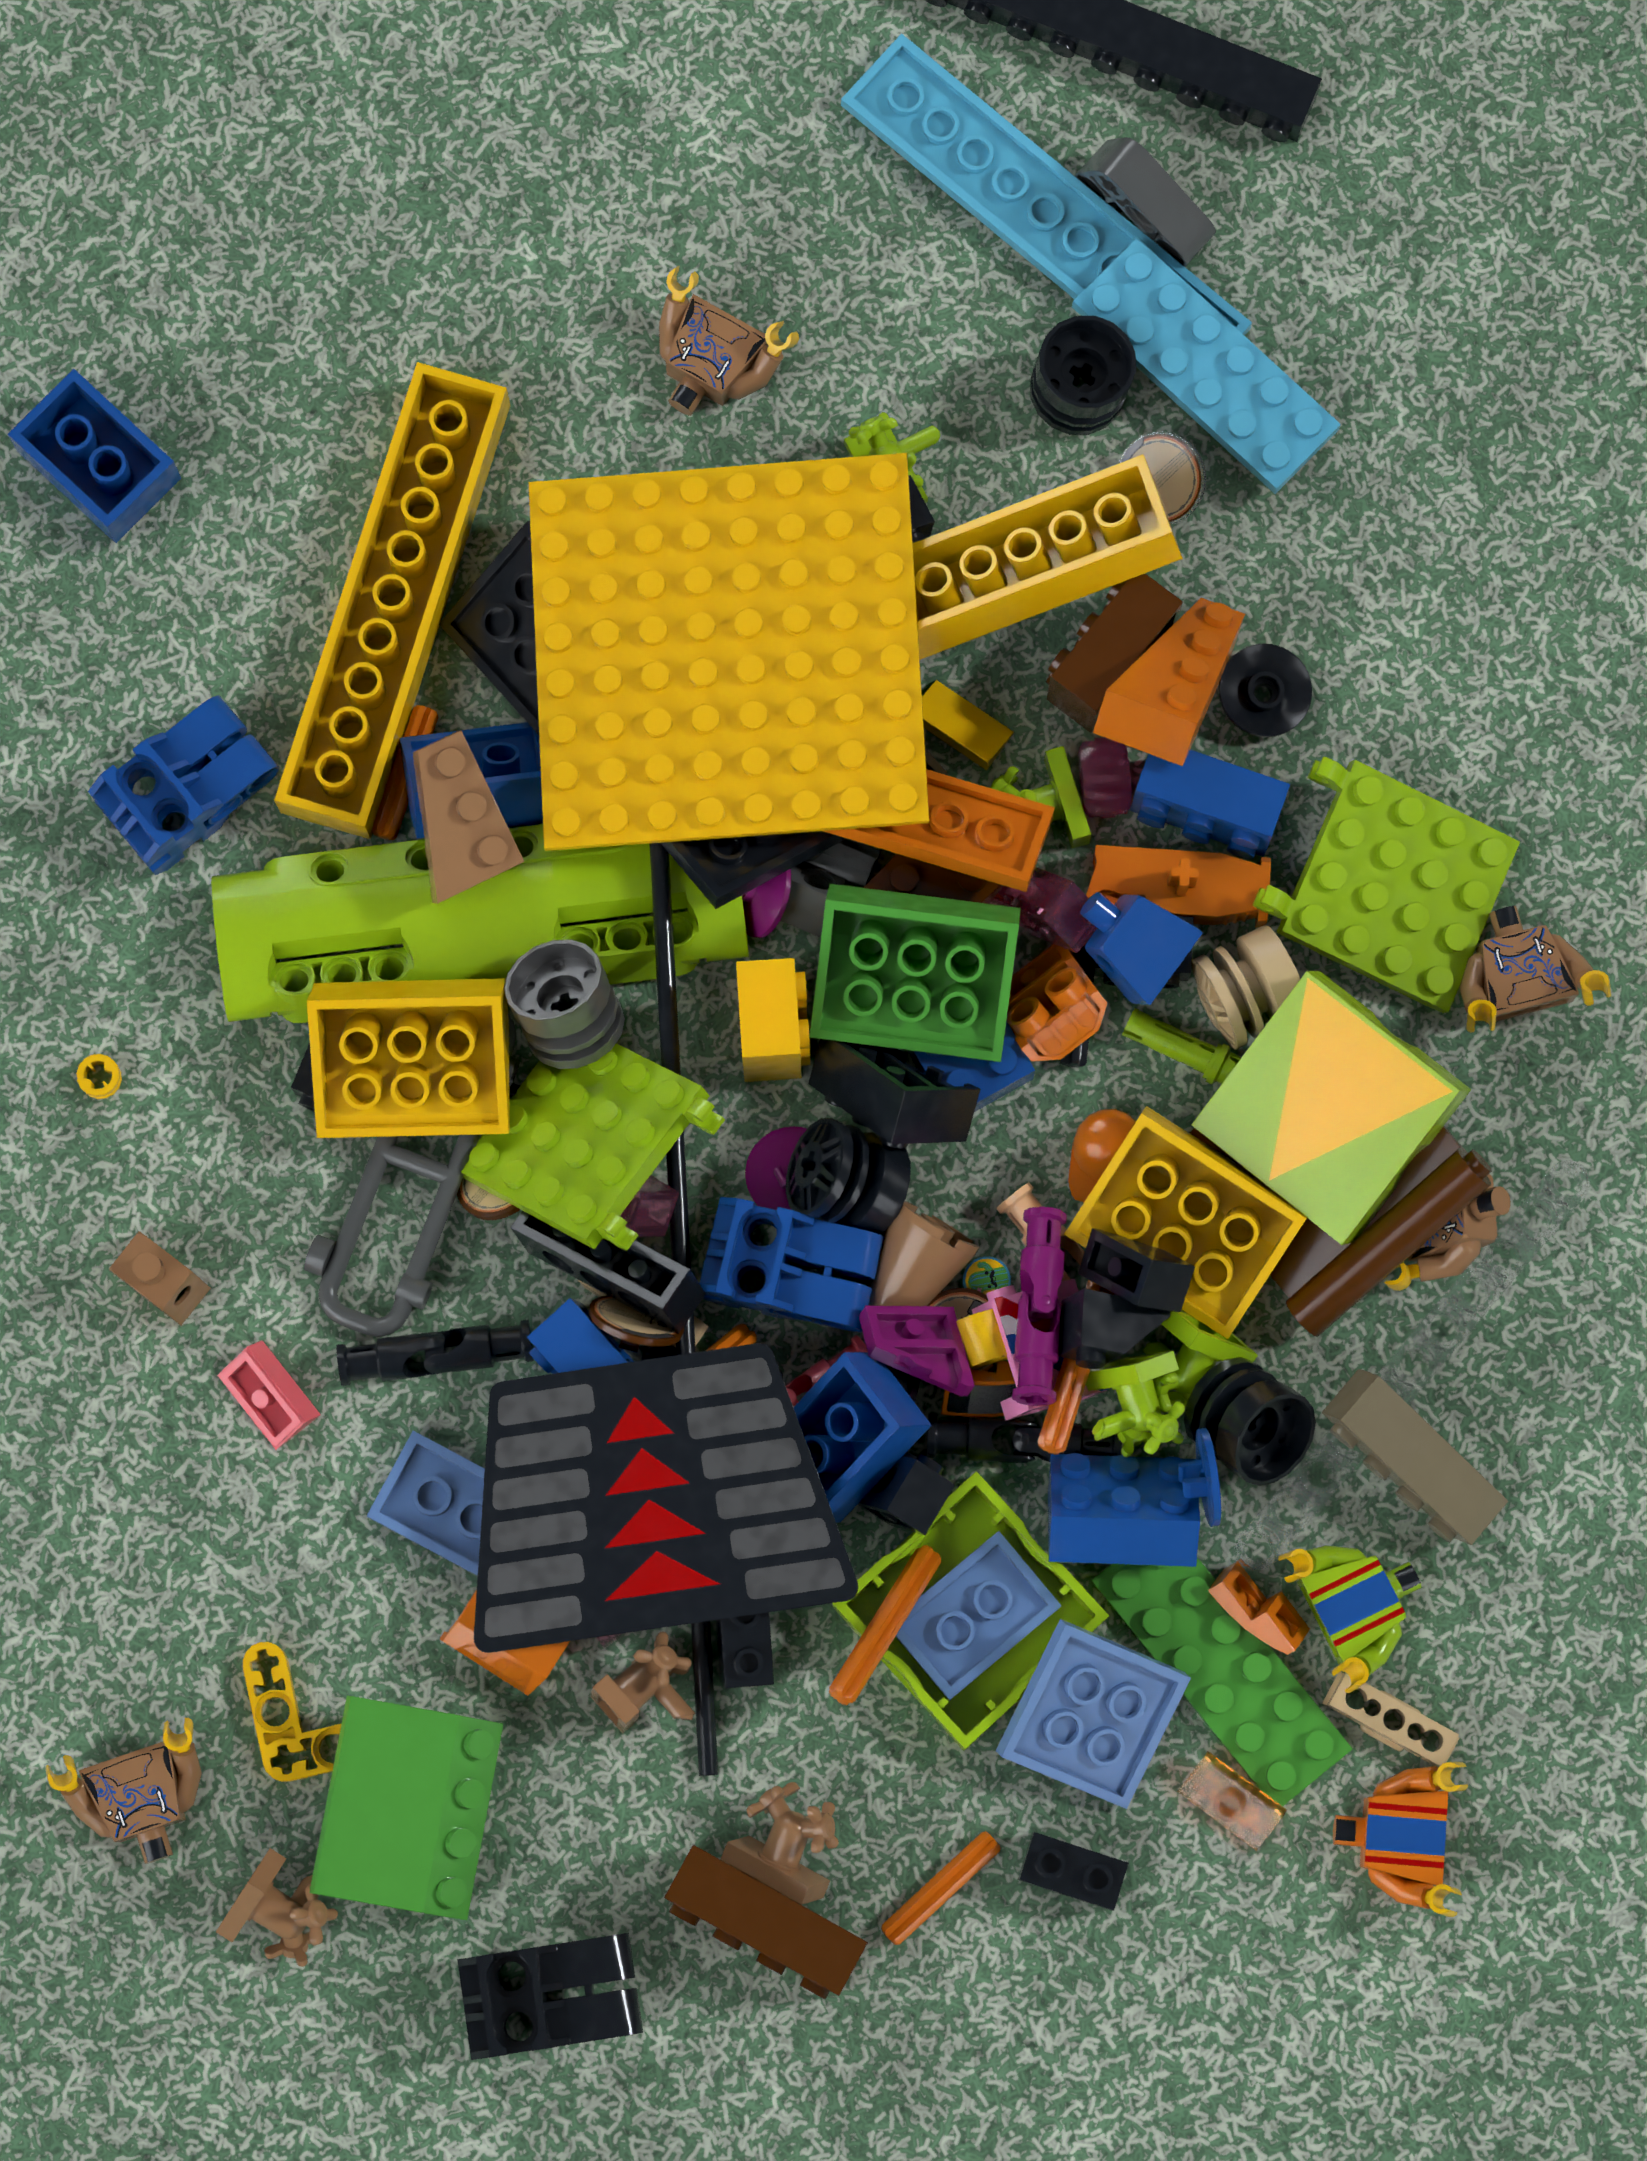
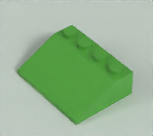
[809,884,1021,1062]
[309,1695,503,1920]

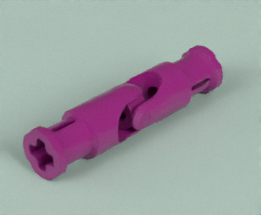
[1012,1206,1067,1406]

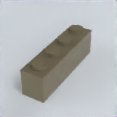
[1321,1369,1508,1545]

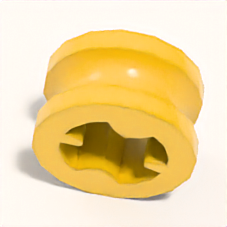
[76,1054,122,1099]

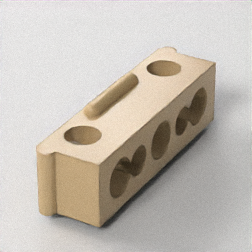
[1322,1672,1459,1767]

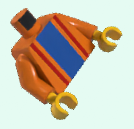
[1333,1762,1468,1917]

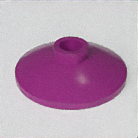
[742,869,791,938]

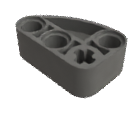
[1076,137,1216,267]

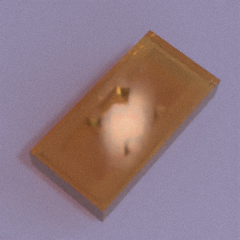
[1177,1751,1287,1851]

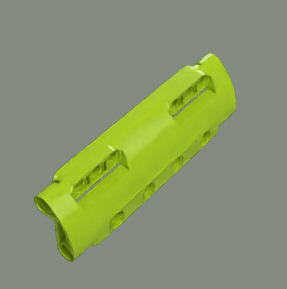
[211,824,749,1023]

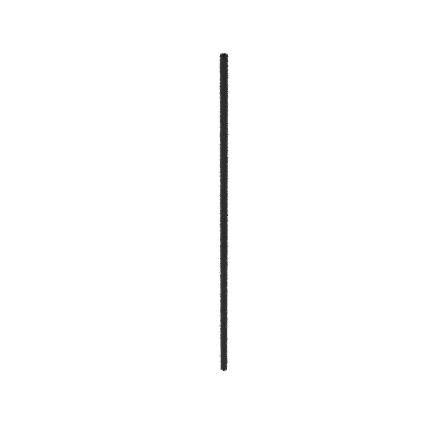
[649,843,718,1776]

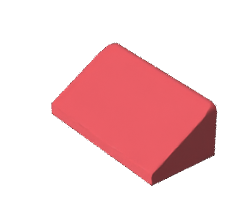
[217,1340,321,1450]

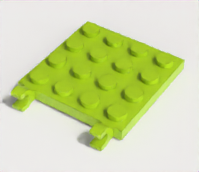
[1252,756,1520,1013]
[461,1043,725,1251]

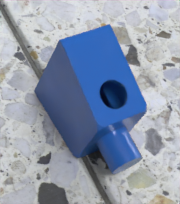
[1080,892,1203,1006]

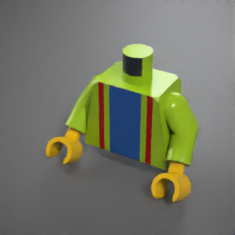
[1278,1545,1422,1693]

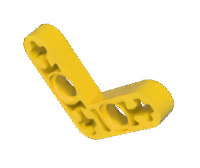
[243,1642,342,1782]

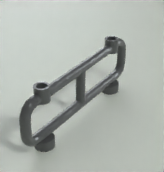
[304,1014,520,1337]

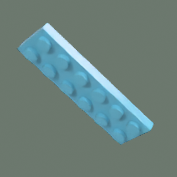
[1072,238,1341,494]

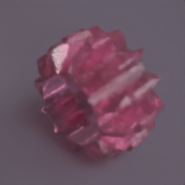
[1078,737,1132,819]

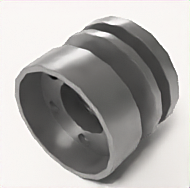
[504,939,625,1069]

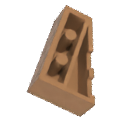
[413,730,524,904]

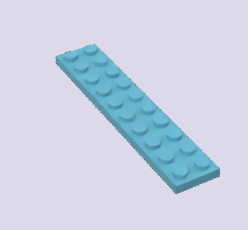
[841,33,1252,336]

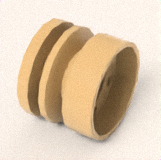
[1192,924,1300,1050]

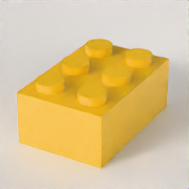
[736,958,810,1082]

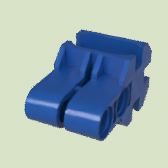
[88,695,280,875]
[699,1197,884,1332]

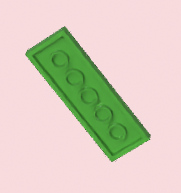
[1091,1557,1353,1811]

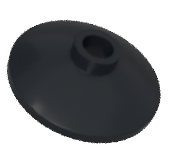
[1219,644,1312,737]

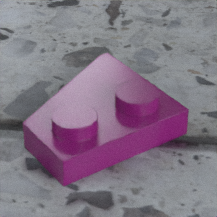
[859,1305,975,1396]

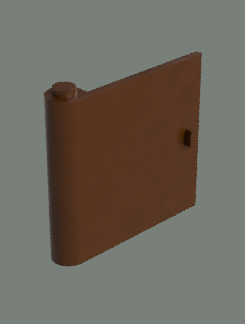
[1190,1126,1492,1337]

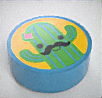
[963,1256,1011,1294]

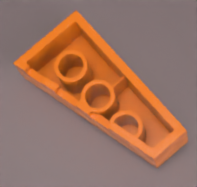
[1093,598,1245,766]

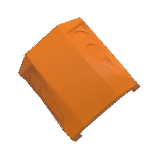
[1006,937,1108,1062]
[440,1589,570,1696]

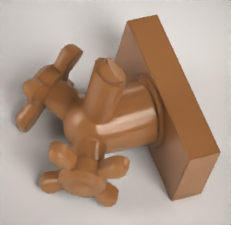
[591,1631,696,1733]
[720,1782,839,1905]
[216,1848,338,1967]

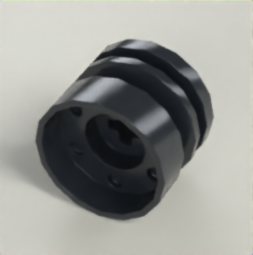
[1030,316,1136,435]
[786,1118,911,1234]
[1184,1357,1316,1486]

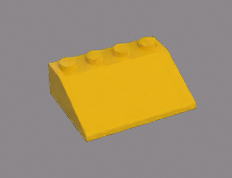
[307,978,510,1138]
[1064,1106,1307,1339]

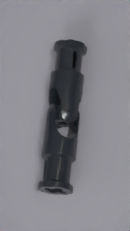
[336,1320,534,1386]
[926,1415,1122,1463]

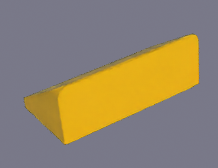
[922,680,1014,770]

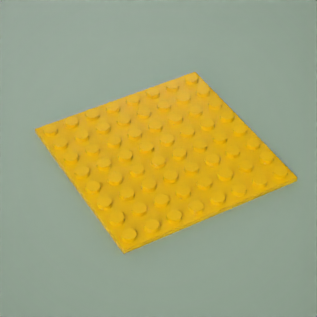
[528,453,930,851]

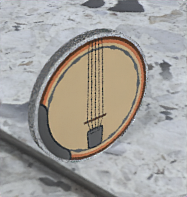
[1118,431,1206,524]

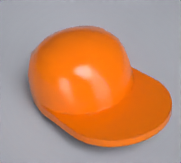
[1068,1109,1136,1202]

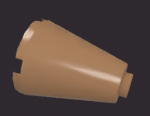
[866,1201,980,1306]

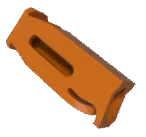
[1083,845,1271,928]

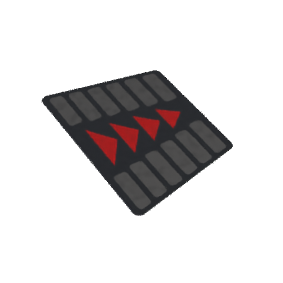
[474,1343,858,1653]

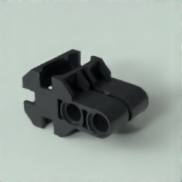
[457,1933,643,2060]

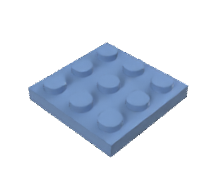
[996,1619,1191,1809]

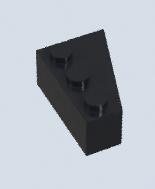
[808,1039,981,1148]

